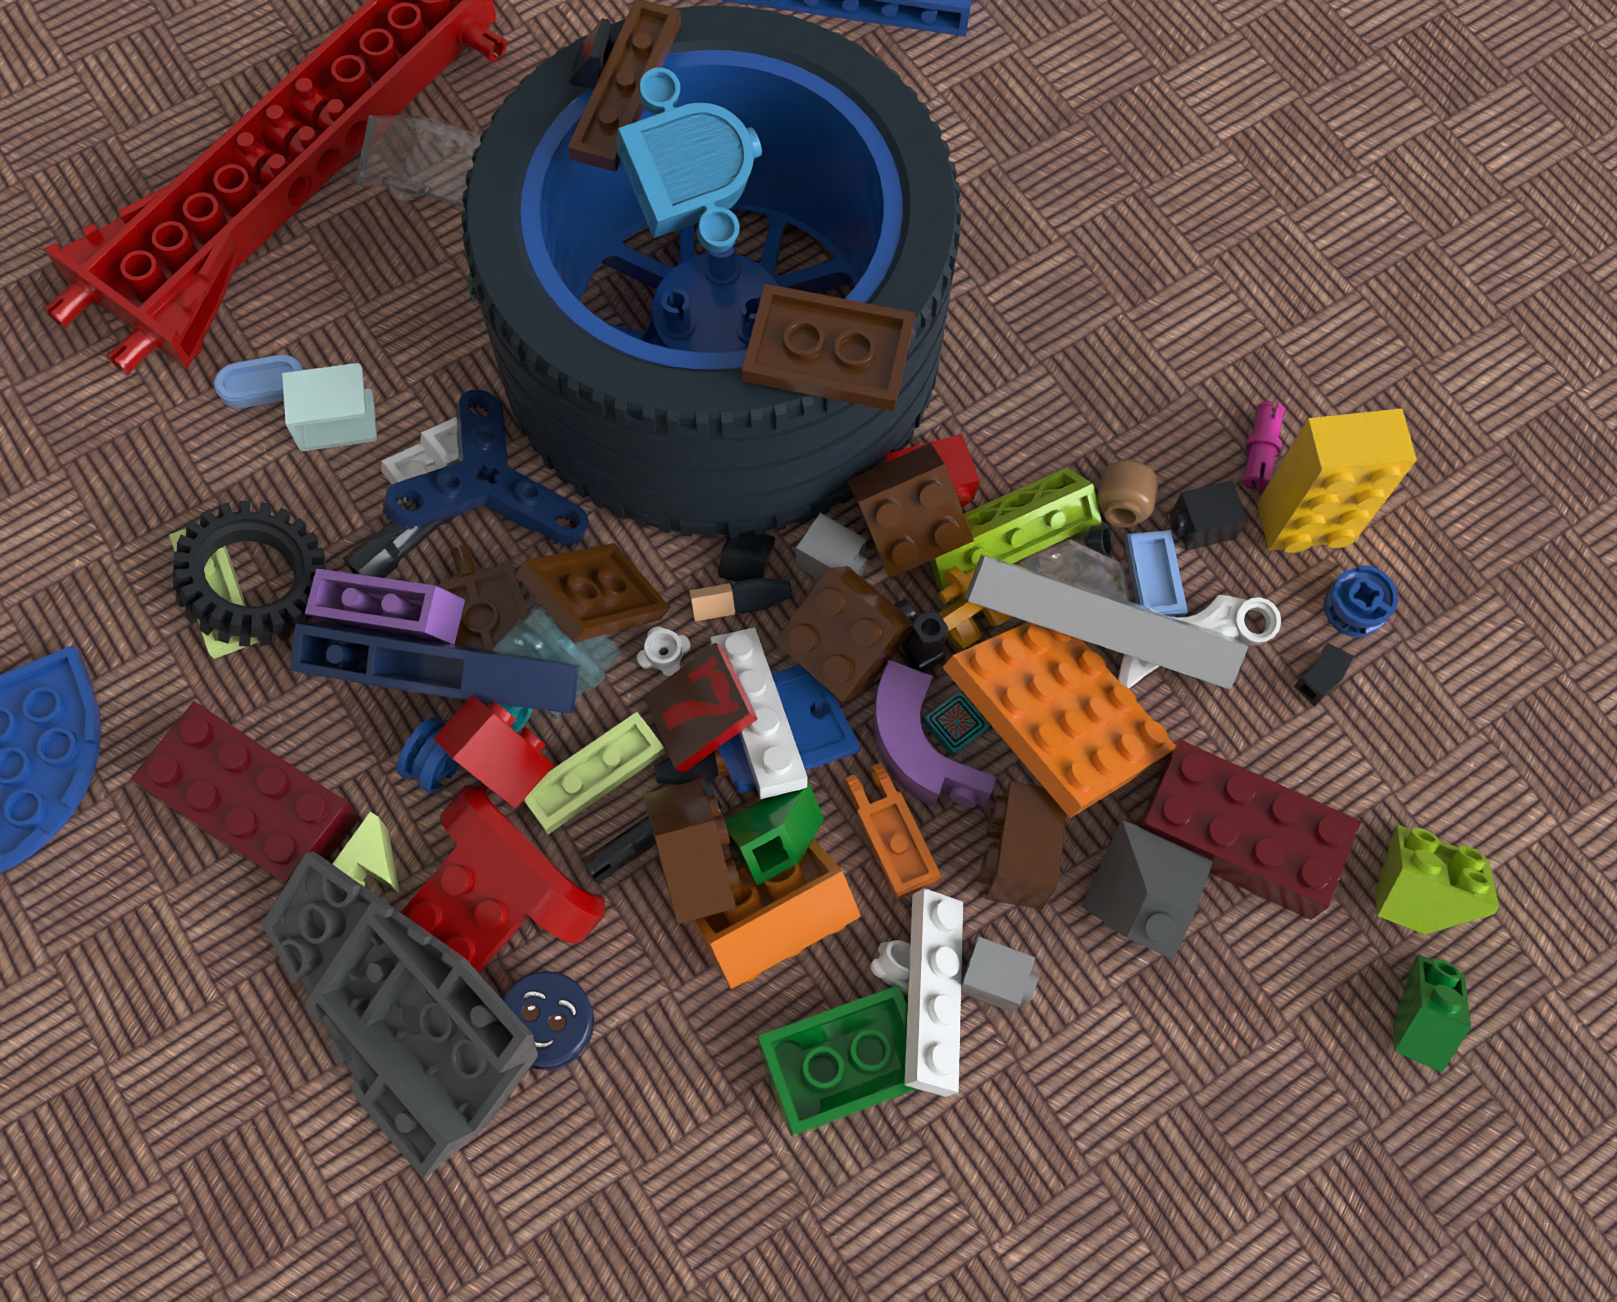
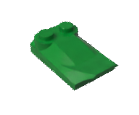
[757,985,917,1137]

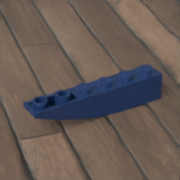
[290,623,580,713]

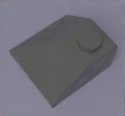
[1081,819,1213,959]

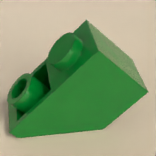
[725,780,824,886]
[1393,954,1471,1073]

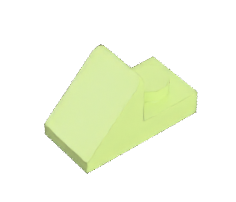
[333,812,399,893]

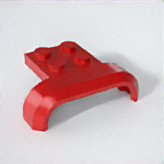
[400,784,605,974]

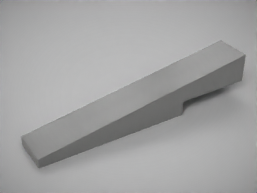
[965,554,1248,690]

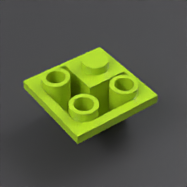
[1375,824,1499,935]

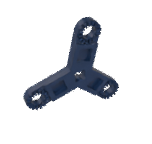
[383,390,589,547]

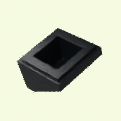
[569,18,614,89]
[718,532,776,582]

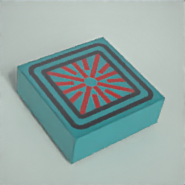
[923,691,990,758]

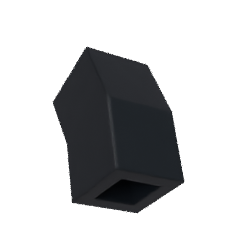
[1294,643,1354,707]

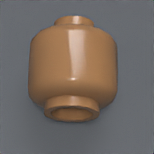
[1096,459,1159,527]

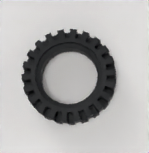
[173,501,326,647]

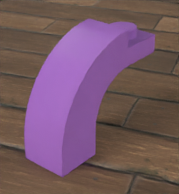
[873,660,997,808]

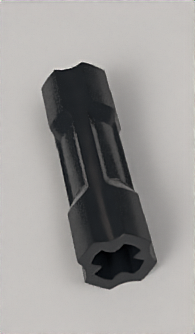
[342,502,457,578]

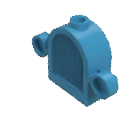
[615,67,762,253]

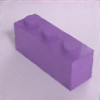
[305,569,465,644]

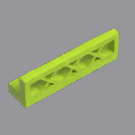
[930,467,1102,590]

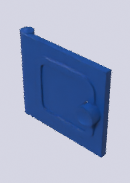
[718,665,861,794]

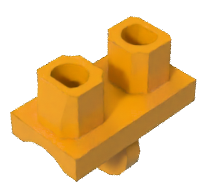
[938,567,1013,649]

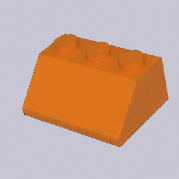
[692,838,861,989]

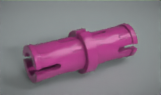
[1242,401,1285,491]

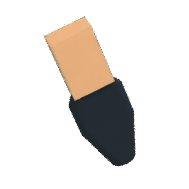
[689,577,793,622]

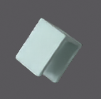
[282,363,377,452]

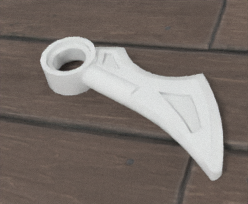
[1118,595,1281,689]

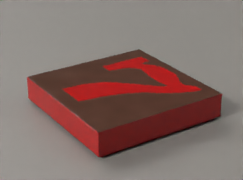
[644,642,758,773]

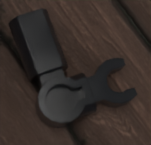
[894,598,949,673]

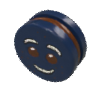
[502,971,595,1070]

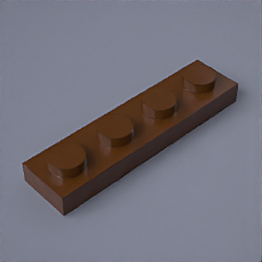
[568,0,682,172]

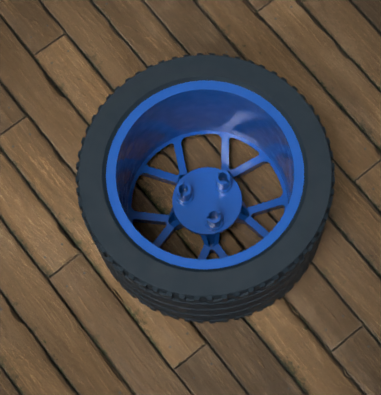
[461,5,961,538]

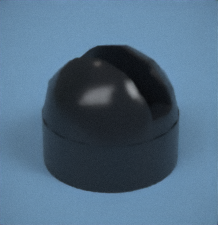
[1077,524,1113,561]

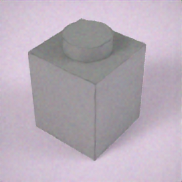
[795,513,869,580]
[961,937,1039,1013]

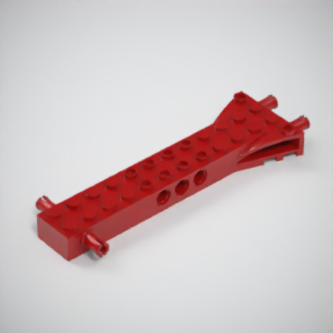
[43,0,507,376]

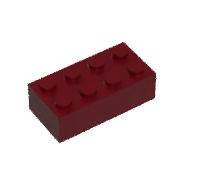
[130,701,360,886]
[1138,740,1361,920]

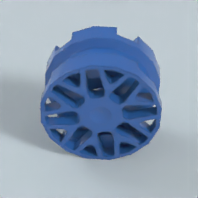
[1324,565,1398,637]
[397,717,460,794]

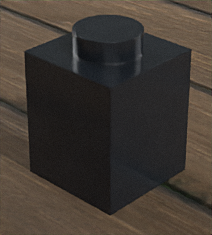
[1170,480,1248,551]

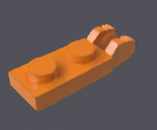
[844,763,942,901]

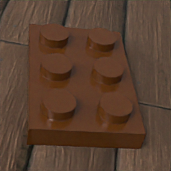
[742,284,916,411]
[516,543,671,643]

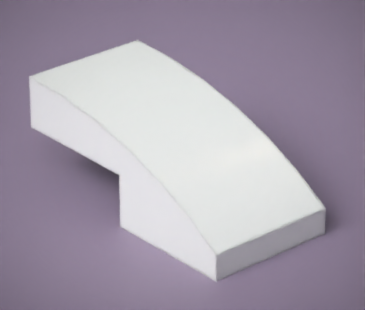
[381,417,459,503]

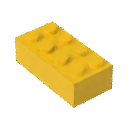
[1257,408,1417,553]

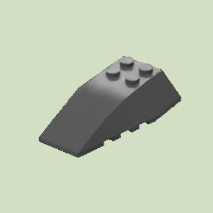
[261,851,538,1178]

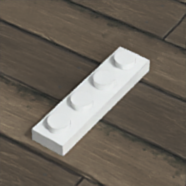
[711,627,808,799]
[905,888,963,1097]

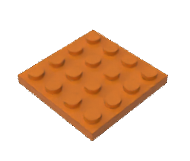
[942,622,1176,818]

